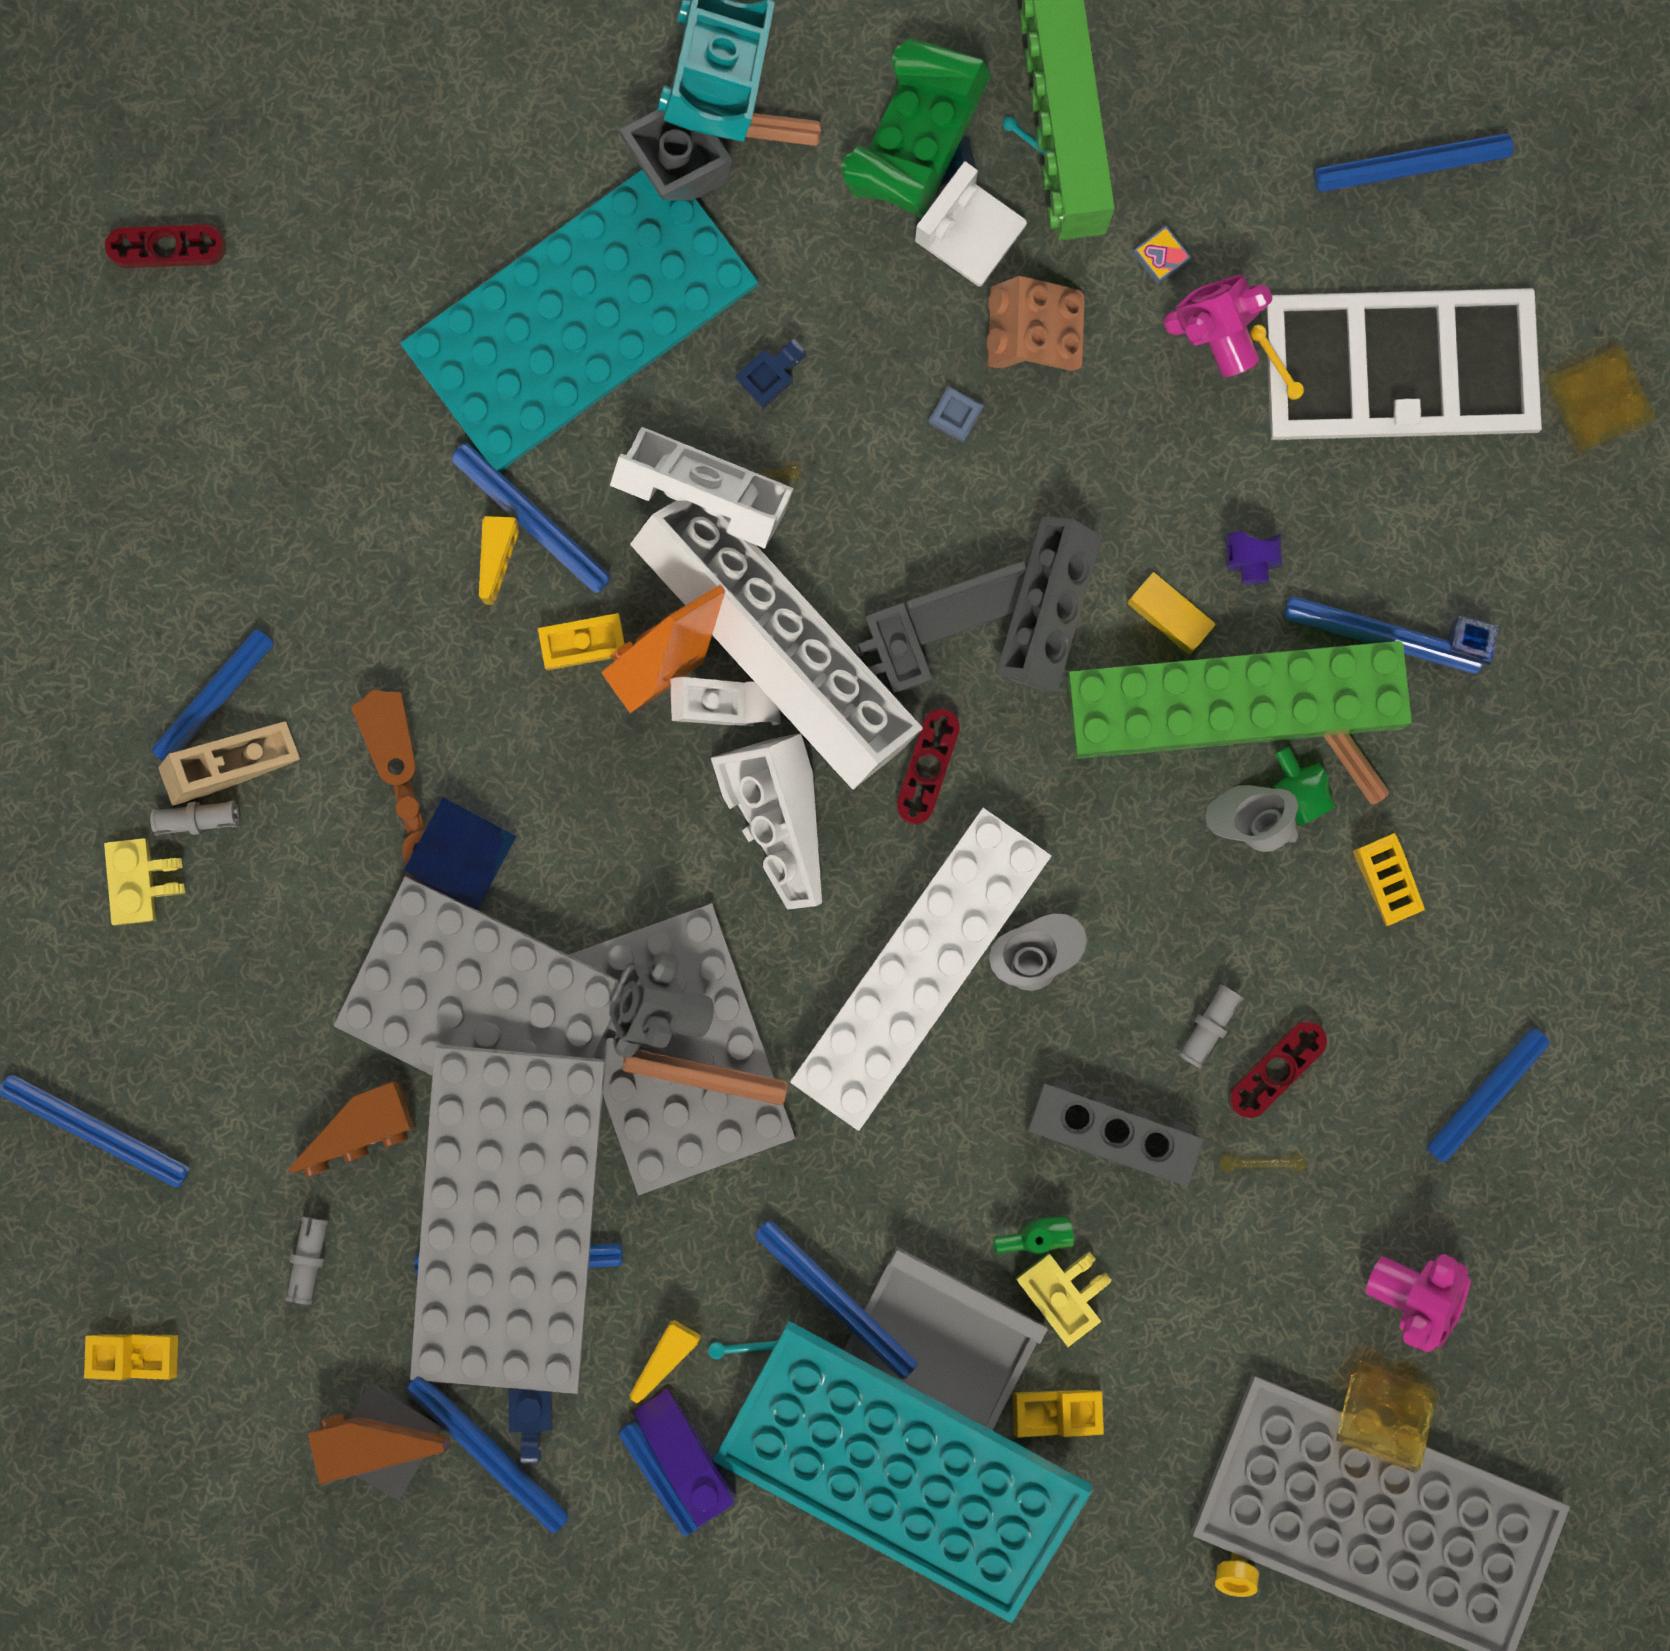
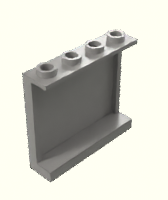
[843,1247,1048,1430]

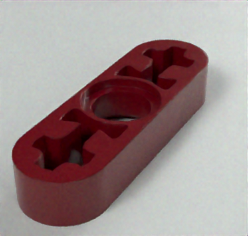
[104,225,226,268]
[897,709,960,825]
[1228,1022,1327,1118]

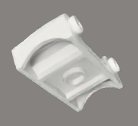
[610,427,794,548]

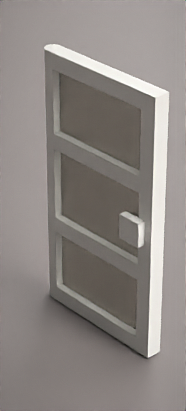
[1265,288,1542,440]

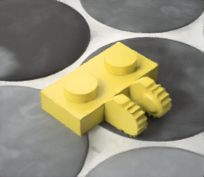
[104,838,185,925]
[1016,1252,1111,1347]

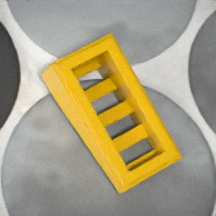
[479,516,520,605]
[1352,833,1425,926]
[629,1320,701,1403]

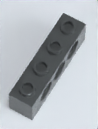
[996,517,1103,692]
[1026,1078,1204,1187]

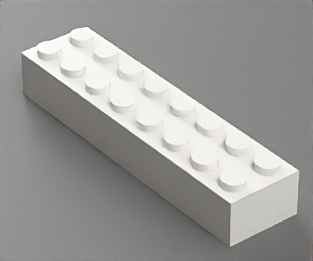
[630,500,923,789]
[790,808,1051,1131]

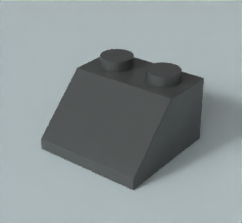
[619,110,732,200]

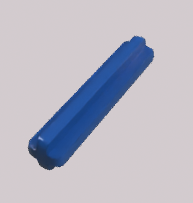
[619,1420,699,1536]

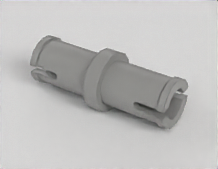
[150,801,240,836]
[1178,984,1244,1069]
[285,1216,329,1305]

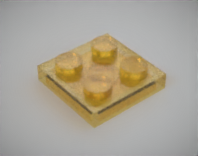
[1545,346,1656,453]
[1335,1360,1438,1473]

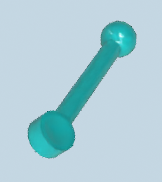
[1002,116,1046,156]
[708,1341,777,1359]

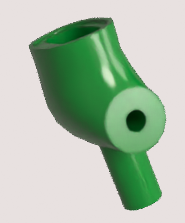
[1272,746,1336,826]
[993,1216,1074,1254]

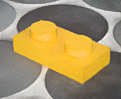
[538,613,625,671]

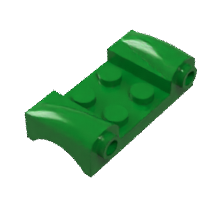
[841,38,991,219]

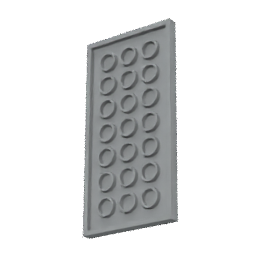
[410,1045,606,1394]
[1191,1375,1570,1651]

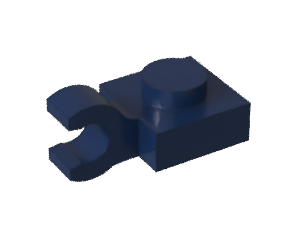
[735,339,806,409]
[508,1388,553,1463]

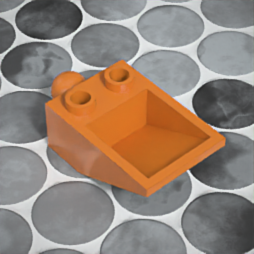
[601,584,725,713]

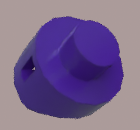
[1225,531,1282,585]

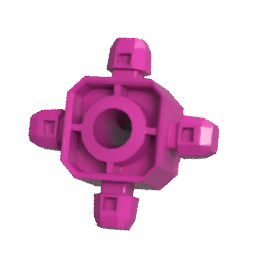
[1164,274,1272,377]
[1366,1254,1472,1352]

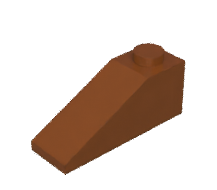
[308,1413,451,1484]

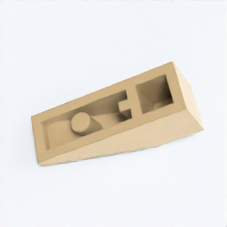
[158,721,300,806]

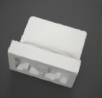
[915,161,1027,286]

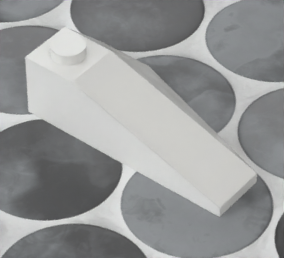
[711,733,822,909]

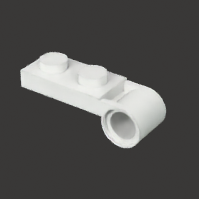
[670,677,781,726]

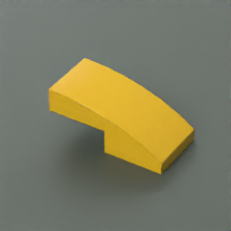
[84,1334,178,1380]
[1012,1390,1104,1438]

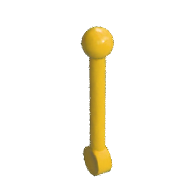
[1250,325,1304,400]

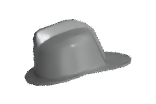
[1205,785,1298,852]
[989,914,1087,991]

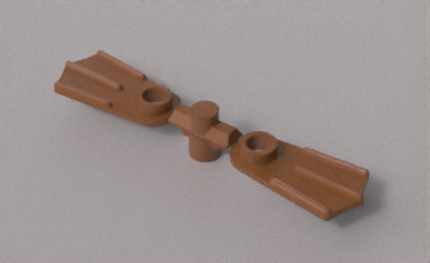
[351,689,465,904]

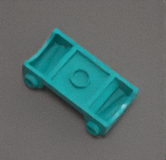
[657,0,775,142]

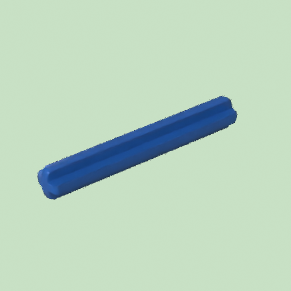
[152,629,273,761]
[1427,1029,1550,1162]

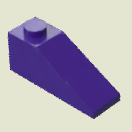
[632,1388,736,1527]

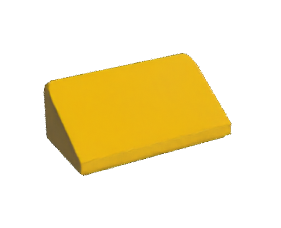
[1127,572,1216,656]

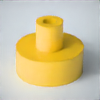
[1215,1552,1259,1597]

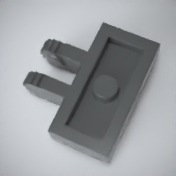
[850,602,932,695]

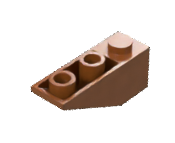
[289,1081,416,1178]

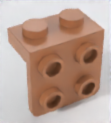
[987,276,1084,371]

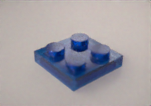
[403,797,516,910]

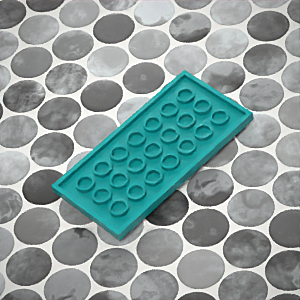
[400,170,758,472]
[713,1321,1092,1623]

